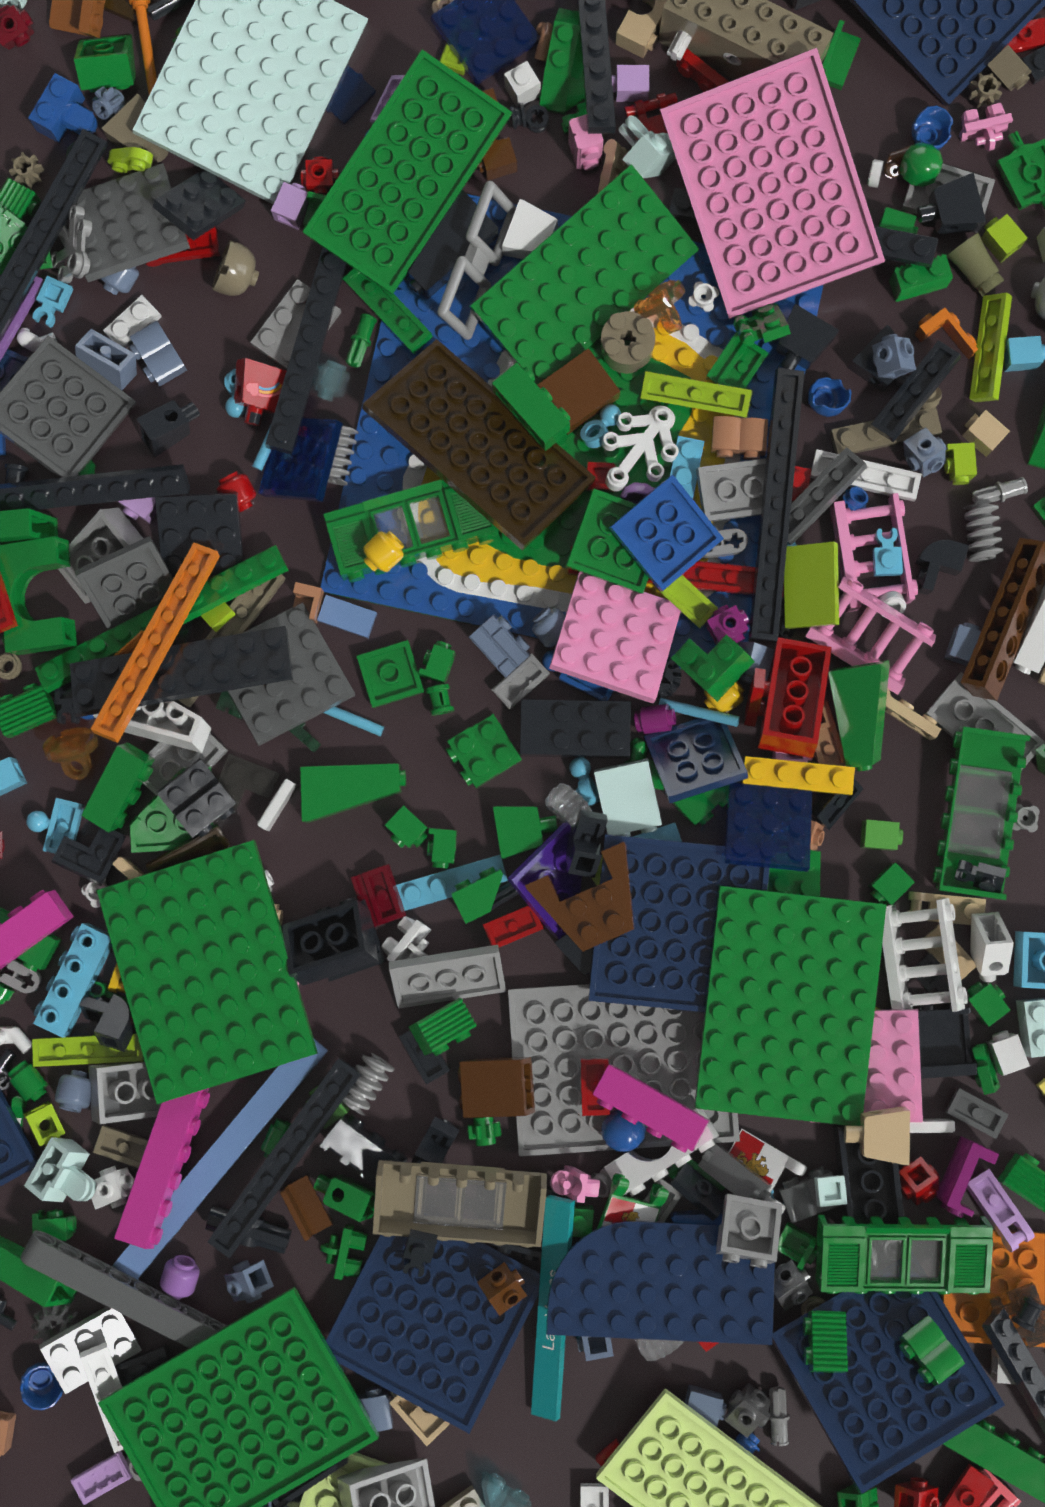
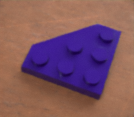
[507,823,582,939]

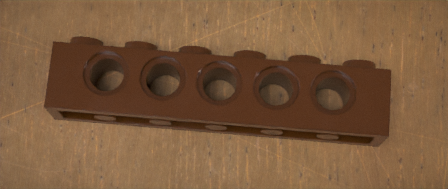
[960,538,1045,701]

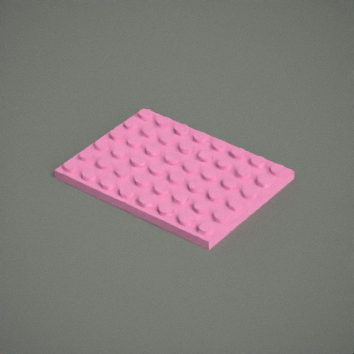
[660,48,885,319]

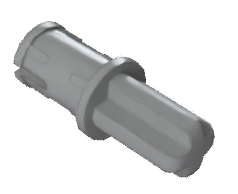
[972,477,1028,504]
[769,1386,790,1446]

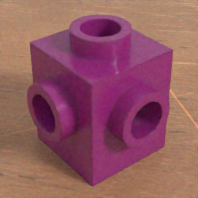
[705,605,750,645]

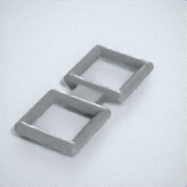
[437,181,516,340]

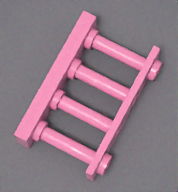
[830,493,918,612]
[806,577,936,695]

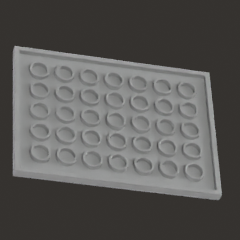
[508,984,740,1156]

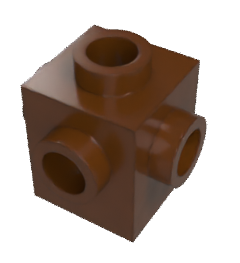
[477,1262,527,1316]

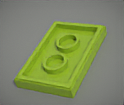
[784,542,839,629]

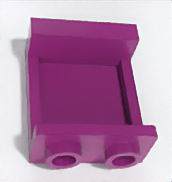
[936,1136,999,1218]

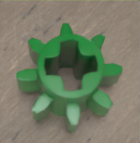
[467,1117,501,1146]

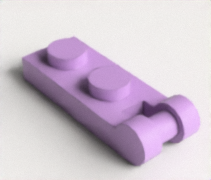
[967,1169,1035,1252]

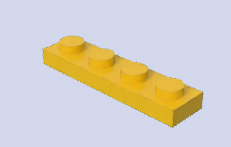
[741,756,855,795]

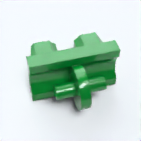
[320,1224,368,1280]

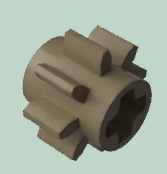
[968,73,1002,108]
[9,152,45,189]

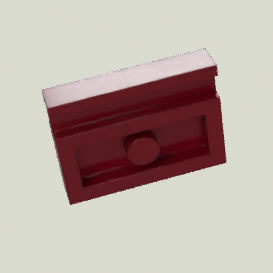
[351,864,406,927]

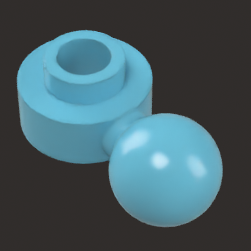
[224,369,247,418]
[580,404,621,448]
[569,757,600,806]

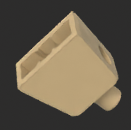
[844,1107,910,1165]

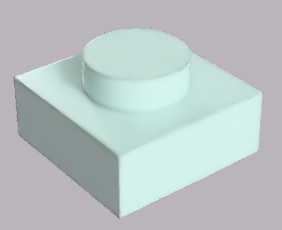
[814,1175,847,1207]

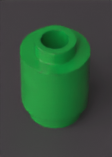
[8,1060,48,1103]
[260,1118,292,1158]

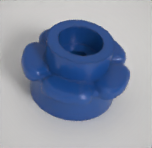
[842,487,868,511]
[735,1433,760,1454]

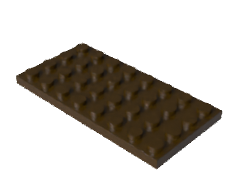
[362,339,596,551]

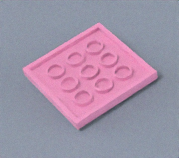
[549,572,681,703]
[810,1009,923,1122]

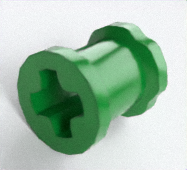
[426,684,455,716]

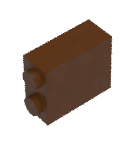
[537,348,620,435]
[458,1057,535,1118]

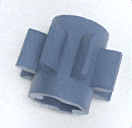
[92,86,125,121]

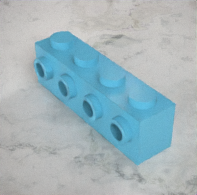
[33,923,112,1038]

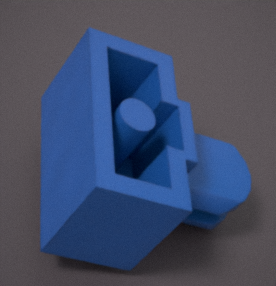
[28,73,97,143]

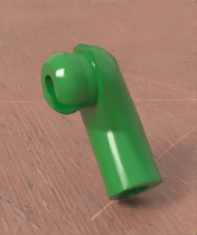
[624,738,648,763]

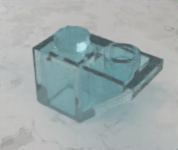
[481,1471,532,1507]

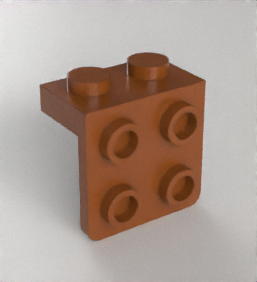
[49,0,106,39]

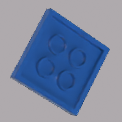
[609,475,724,592]

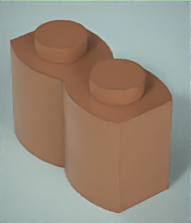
[711,416,768,460]

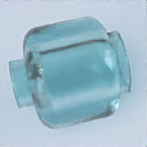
[312,359,350,402]

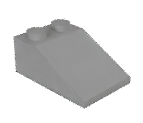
[58,508,144,604]
[88,1061,161,1124]
[337,1457,435,1507]

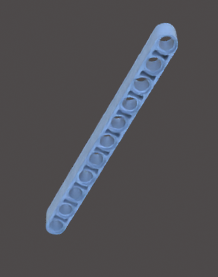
[112,1039,328,1280]

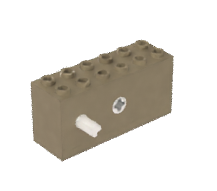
[658,0,833,80]

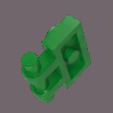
[733,303,791,346]

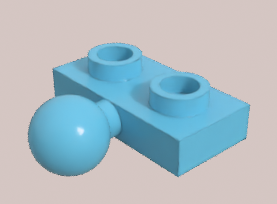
[26,798,85,854]

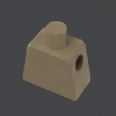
[102,93,169,162]

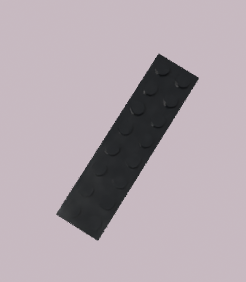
[70,626,293,717]

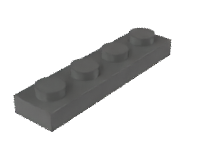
[788,447,867,545]

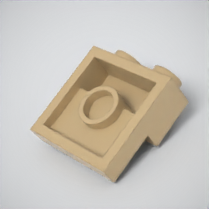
[389,1392,450,1446]

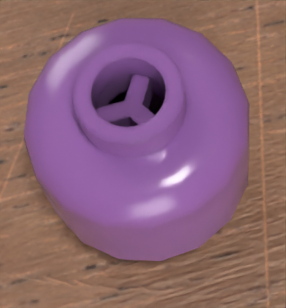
[160,1255,200,1300]

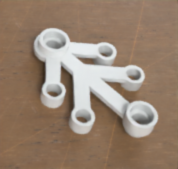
[602,406,679,491]

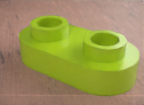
[107,147,153,173]

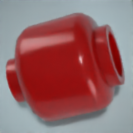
[216,471,257,512]

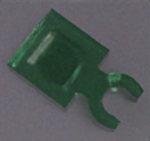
[289,722,321,753]

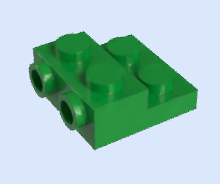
[446,714,522,789]

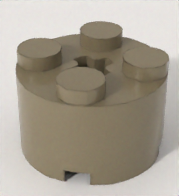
[600,311,655,374]

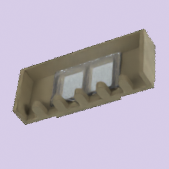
[373,1160,547,1248]

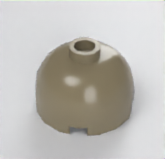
[212,240,259,296]

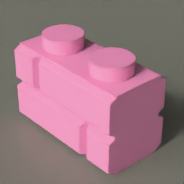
[568,115,603,171]

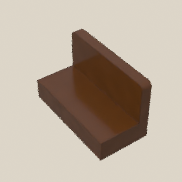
[280,1174,333,1241]

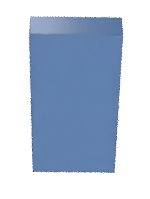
[317,595,377,639]

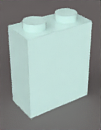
[594,758,662,836]

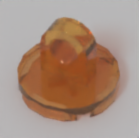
[634,280,685,334]
[42,727,99,780]

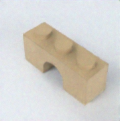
[616,0,667,58]

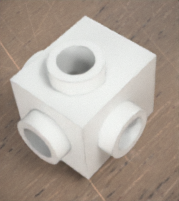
[91,1166,134,1210]

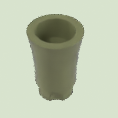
[947,233,1004,296]

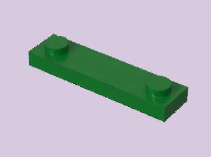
[343,268,433,354]

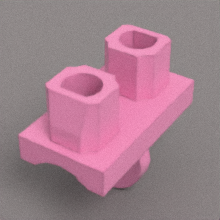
[959,103,1013,151]
[550,1165,600,1203]

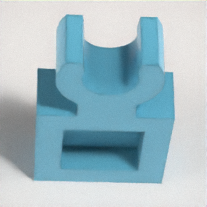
[33,276,74,328]
[873,528,903,576]

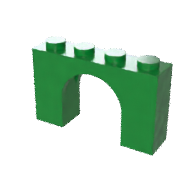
[0,536,77,655]

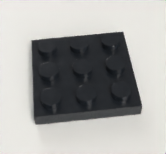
[155,492,244,577]

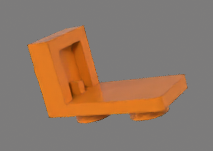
[915,308,978,359]

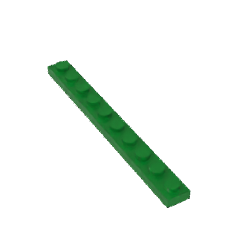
[35,545,289,694]

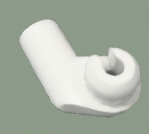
[17,328,57,352]
[0,1026,32,1054]

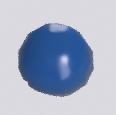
[911,105,953,150]
[808,377,852,417]
[601,1110,646,1152]
[20,1362,63,1410]

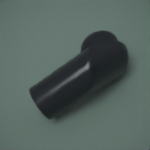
[0,1048,17,1091]

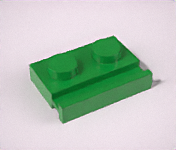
[706,332,769,389]

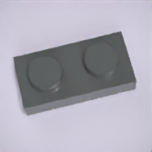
[944,1087,1009,1139]

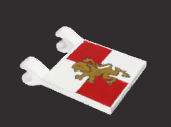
[729,1129,807,1214]

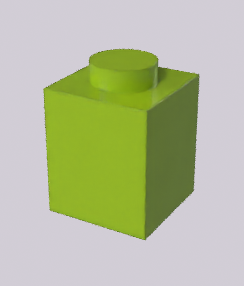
[981,214,1027,263]

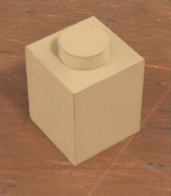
[962,410,1010,457]

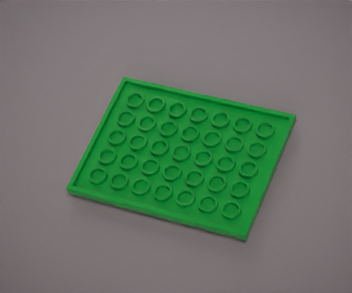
[97,840,318,1104]
[694,885,887,1126]
[98,1287,379,1507]

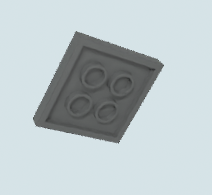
[75,536,174,630]

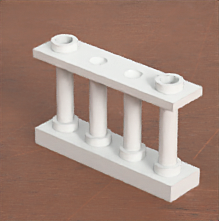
[882,898,967,1012]

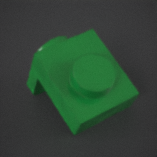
[778,1222,817,1270]

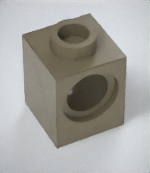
[987,45,1032,91]

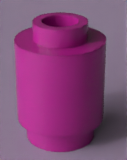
[634,704,676,734]

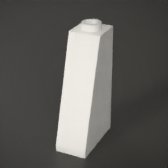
[1013,584,1045,675]

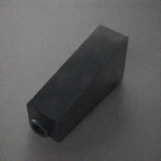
[408,189,499,299]

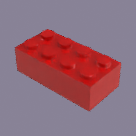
[758,637,832,758]

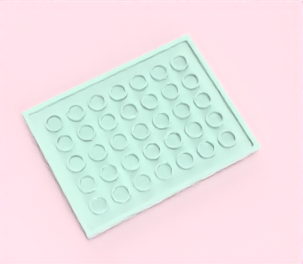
[133,0,368,205]

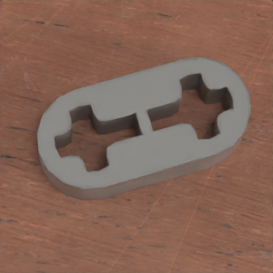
[703,529,748,558]
[0,959,42,993]

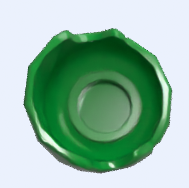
[900,142,943,187]

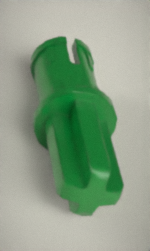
[346,314,377,368]

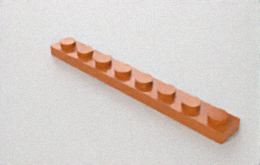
[91,542,220,743]

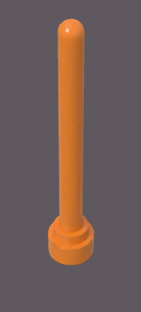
[129,0,157,95]

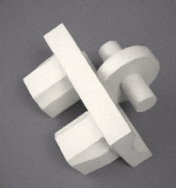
[381,916,431,961]

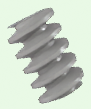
[315,425,359,486]
[963,503,1003,562]
[342,1053,395,1115]

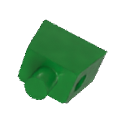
[493,806,557,859]
[314,1174,376,1222]

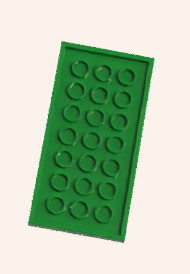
[303,49,512,295]
[469,164,699,385]

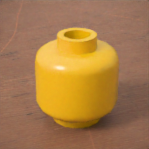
[363,531,404,572]
[704,680,745,714]

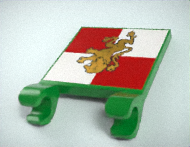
[597,1173,669,1229]

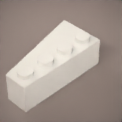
[93,701,211,753]

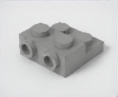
[716,1194,783,1268]

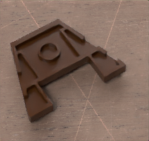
[525,841,635,952]

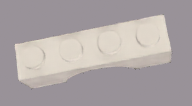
[604,1108,719,1197]

